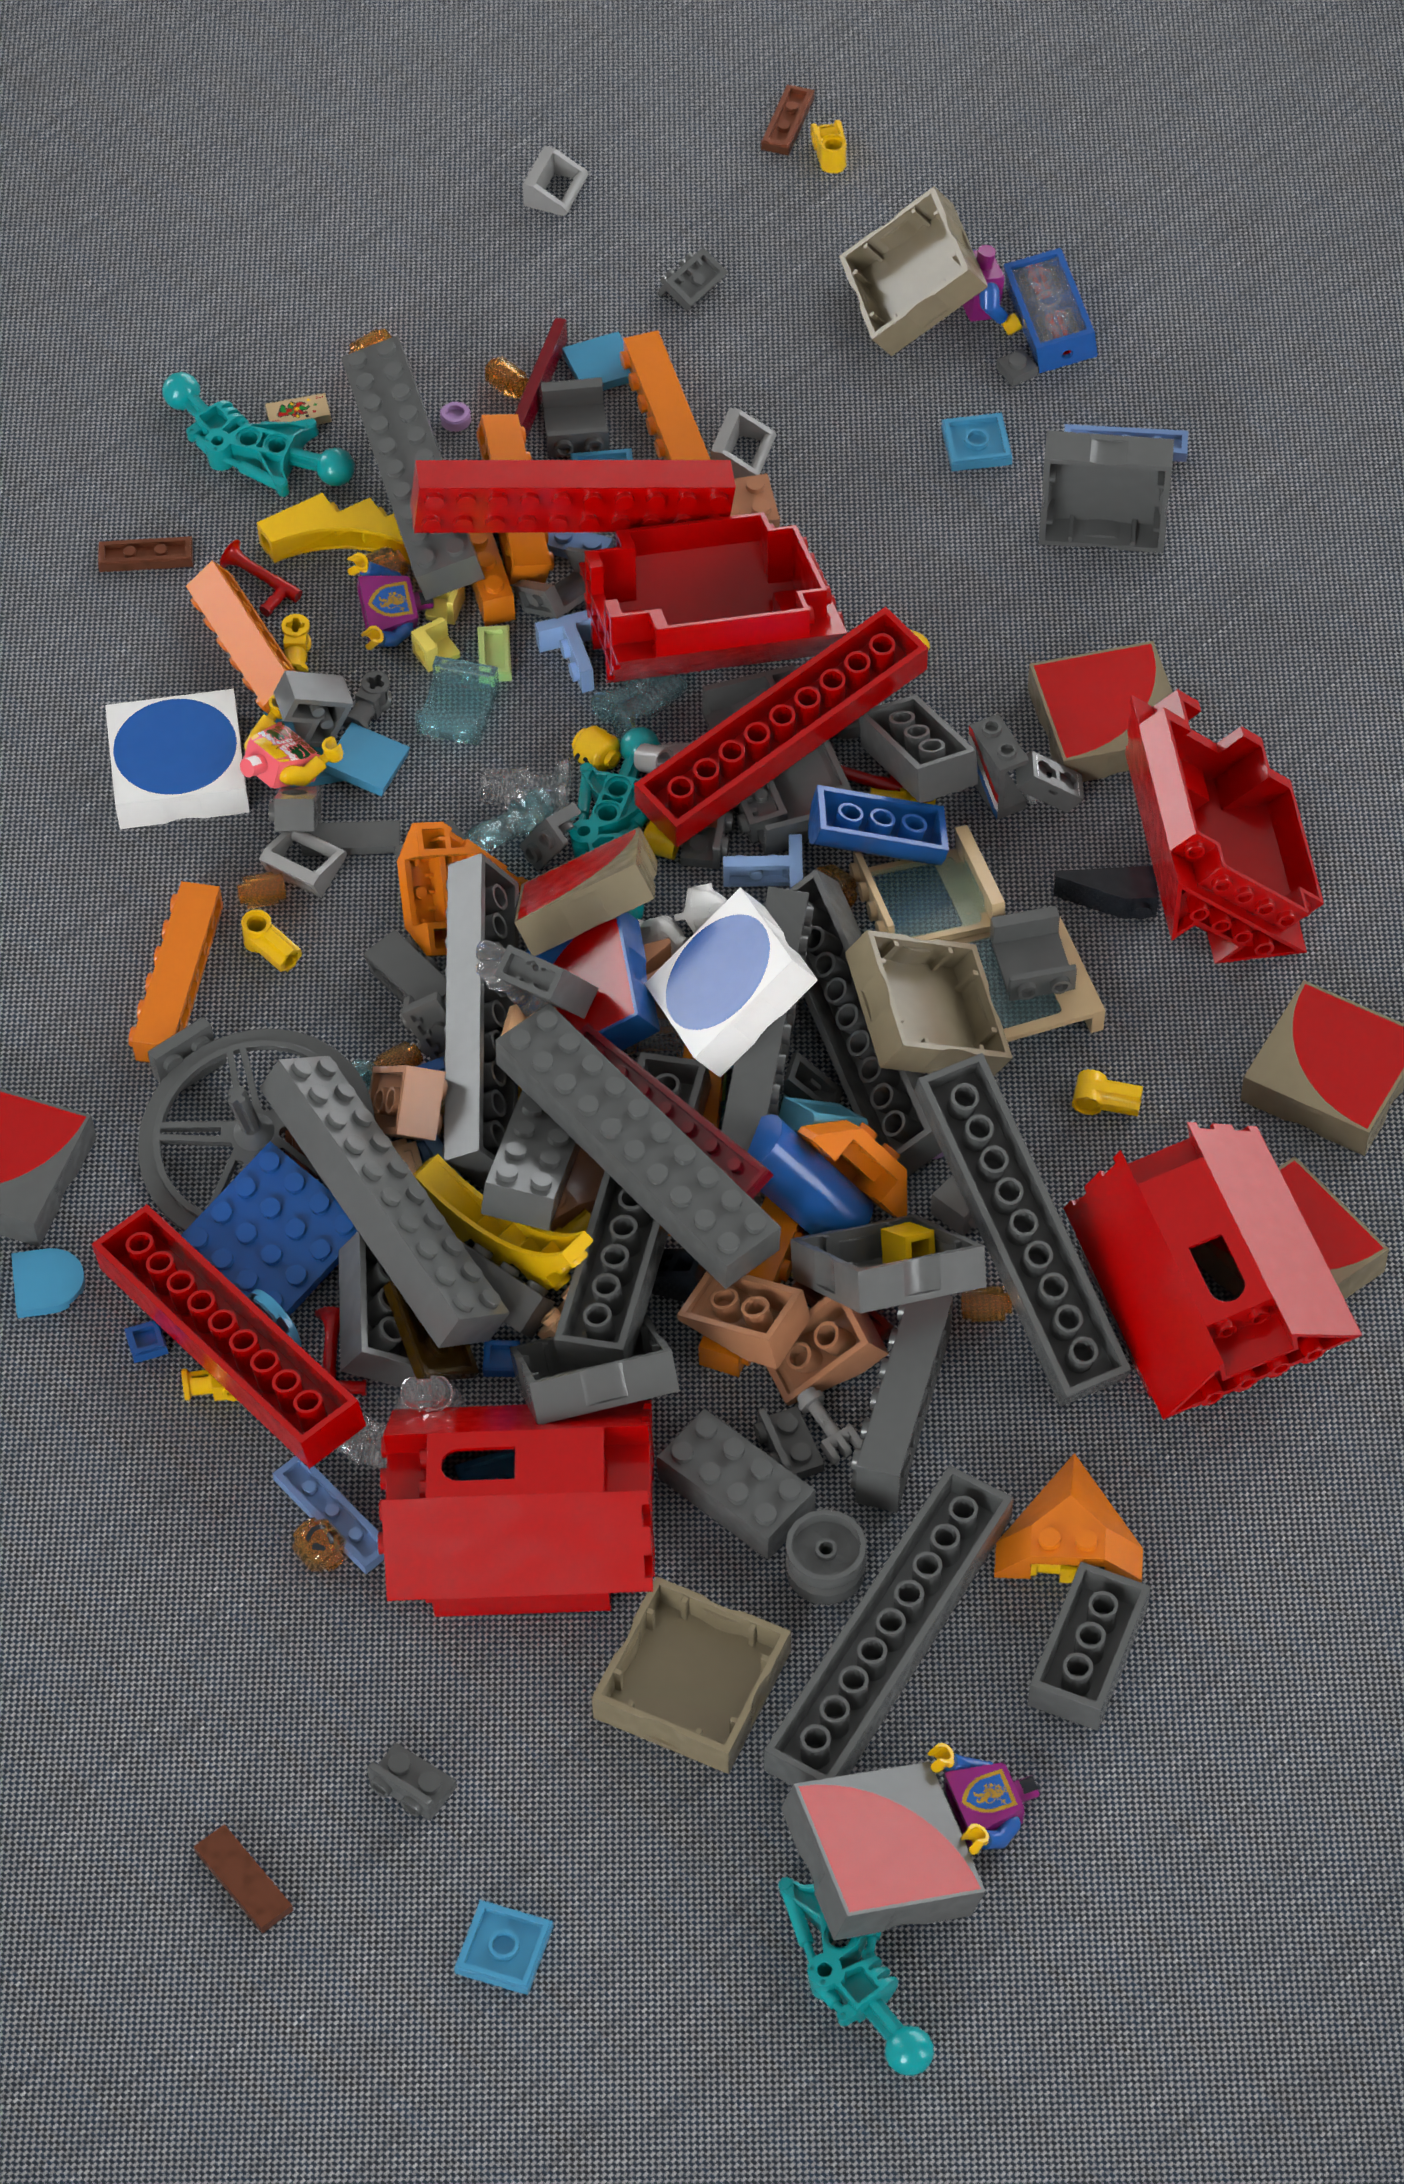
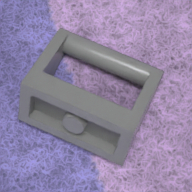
[522,146,589,216]
[711,407,776,478]
[259,831,347,898]

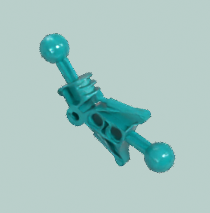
[162,372,355,497]
[569,727,661,920]
[778,1877,934,2076]

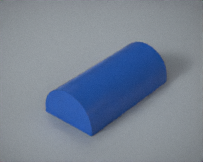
[808,785,949,866]
[748,1114,873,1235]

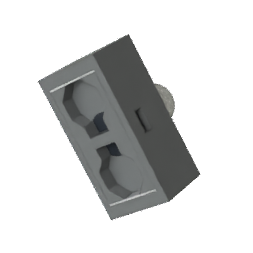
[1015,751,1084,813]

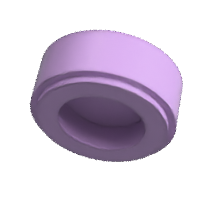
[440,402,471,432]

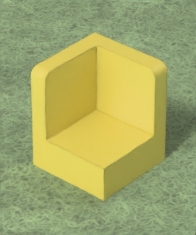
[425,587,465,625]
[411,617,460,672]

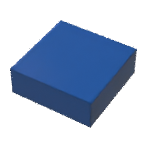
[124,1320,169,1364]
[483,1340,520,1377]

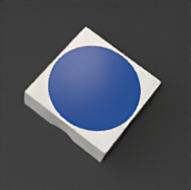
[105,689,250,829]
[645,887,818,1077]

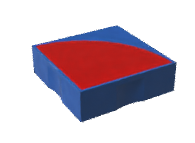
[518,912,660,1051]

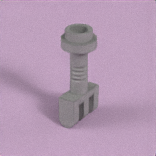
[797,1387,862,1464]

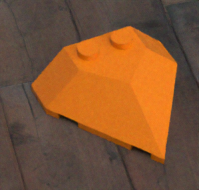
[397,822,528,956]
[797,1120,907,1218]
[994,1453,1143,1583]

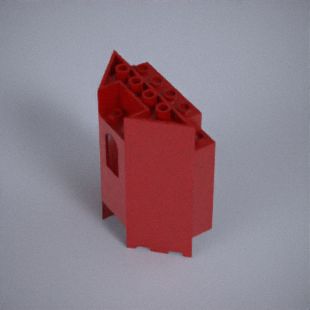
[579,512,847,683]
[1125,689,1324,964]
[1063,1122,1363,1420]
[378,1400,655,1617]

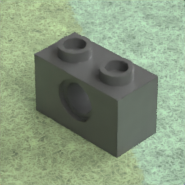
[268,786,322,831]

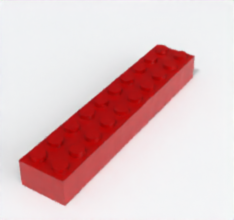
[410,460,736,533]
[634,606,928,847]
[91,1204,366,1469]

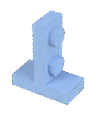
[535,610,594,693]
[723,834,803,889]

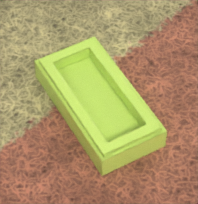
[477,625,512,683]

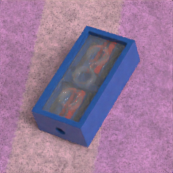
[1003,248,1098,373]

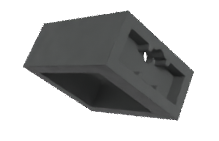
[494,944,599,1019]

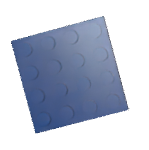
[181,1141,358,1317]

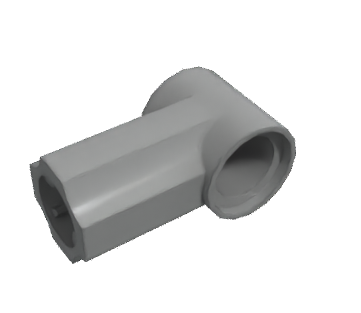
[633,742,691,773]

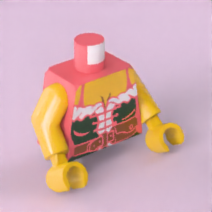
[240,694,343,789]

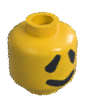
[572,725,621,772]

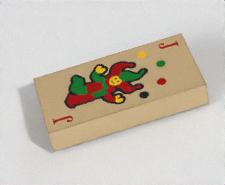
[265,393,331,425]

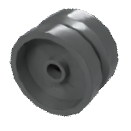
[785,1509,867,1605]

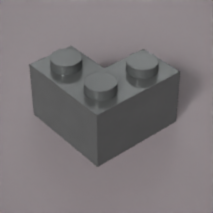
[273,670,354,747]

